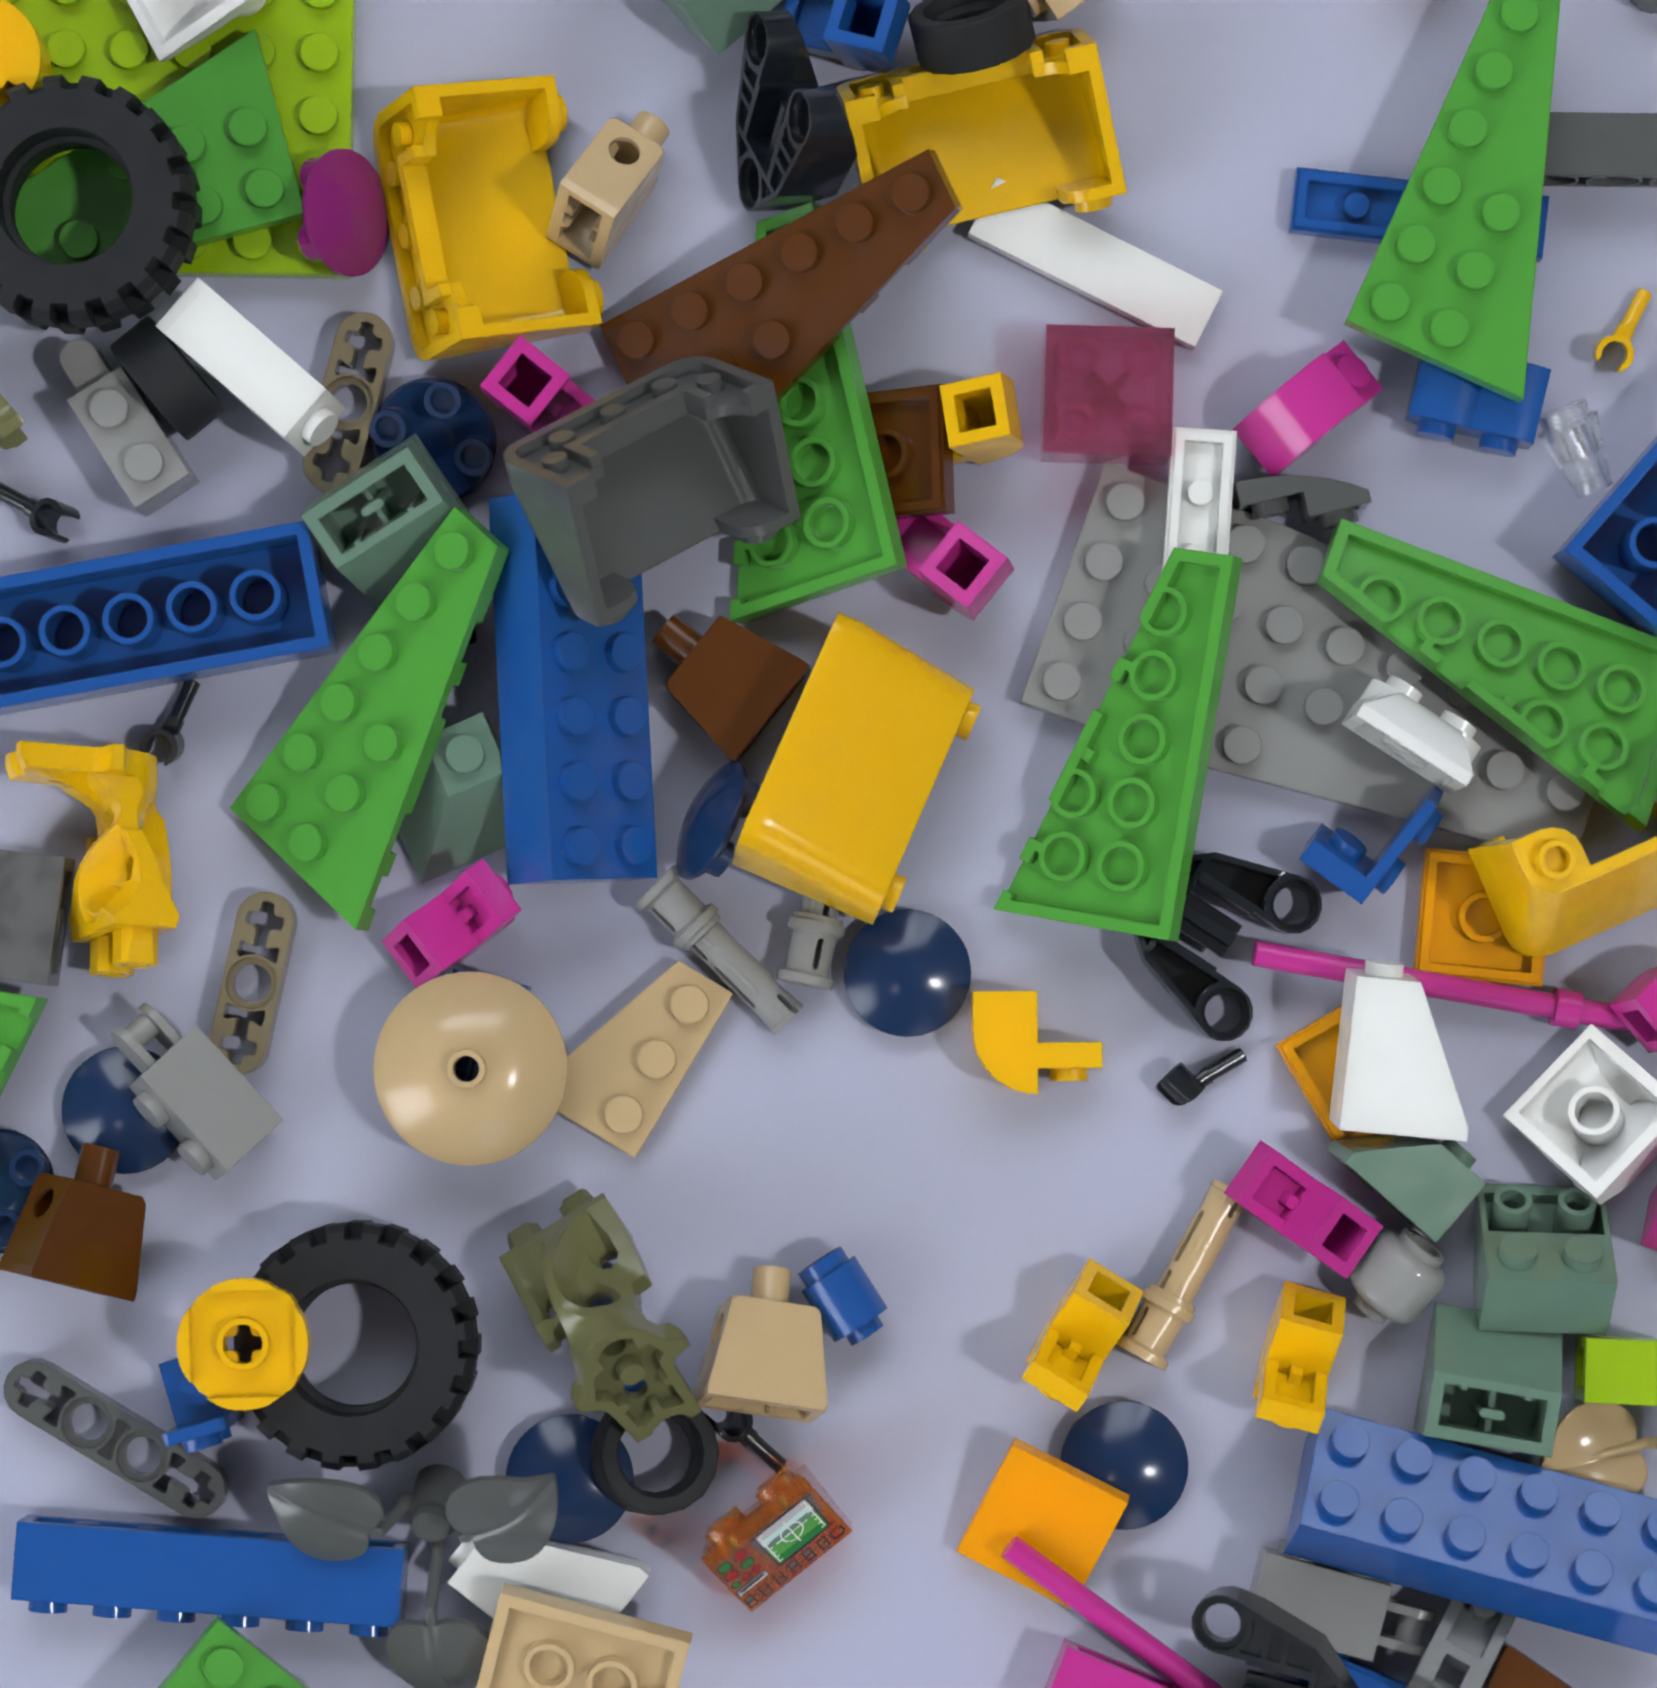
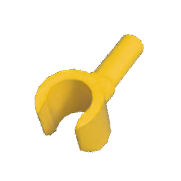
[1593,288,1652,373]

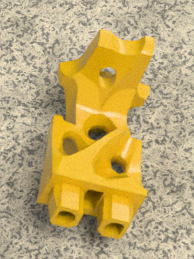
[5,741,180,978]

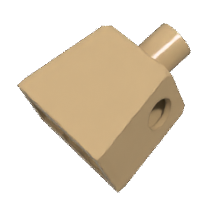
[546,111,670,270]
[693,1265,828,1423]

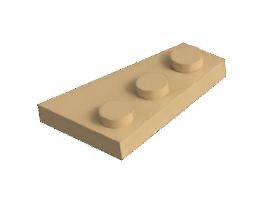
[558,961,734,1158]
[476,1583,693,1688]

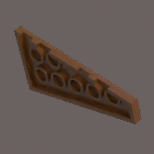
[600,149,963,402]

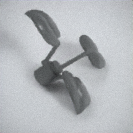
[267,1464,559,1688]

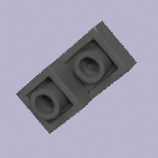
[1232,476,1372,530]

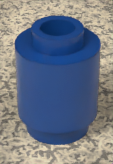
[798,1246,888,1346]

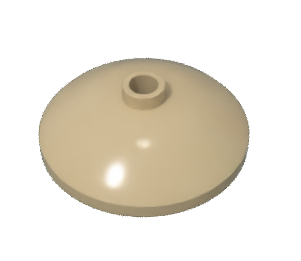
[373,971,568,1166]

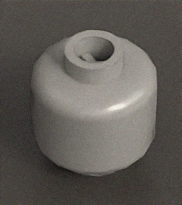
[1350,1227,1446,1324]

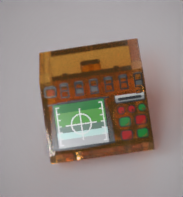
[701,1464,853,1612]

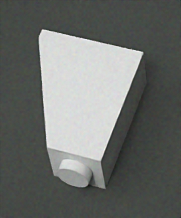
[156,277,346,457]
[1329,959,1469,1142]
[447,1540,652,1619]

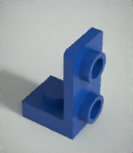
[1299,784,1444,905]
[158,1358,245,1454]

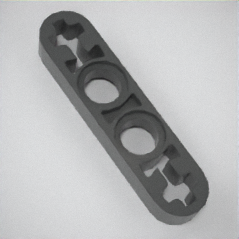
[3,1359,229,1518]

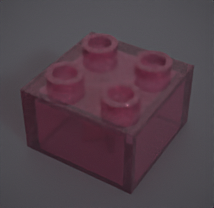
[1039,324,1175,466]

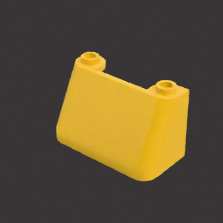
[836,28,1127,252]
[373,75,604,361]
[732,612,982,925]
[1468,801,1657,957]

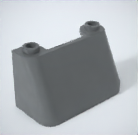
[503,356,801,627]

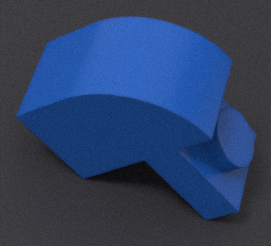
[784,0,911,72]

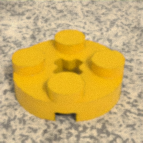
[176,1277,311,1411]

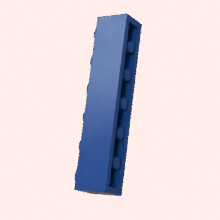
[11,1515,410,1637]

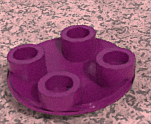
[298,149,390,277]

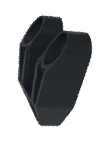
[736,11,858,211]
[1133,852,1322,1041]
[1192,1586,1358,1688]

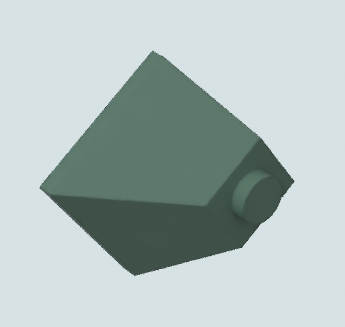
[399,712,506,884]

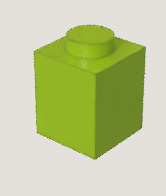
[1573,1334,1657,1406]

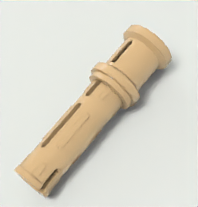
[1116,1179,1244,1372]

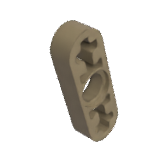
[303,312,395,493]
[210,892,297,1074]

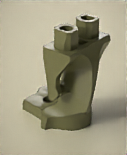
[499,1189,702,1443]

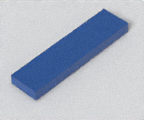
[1288,167,1549,262]

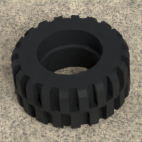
[0,75,203,335]
[233,1220,482,1471]

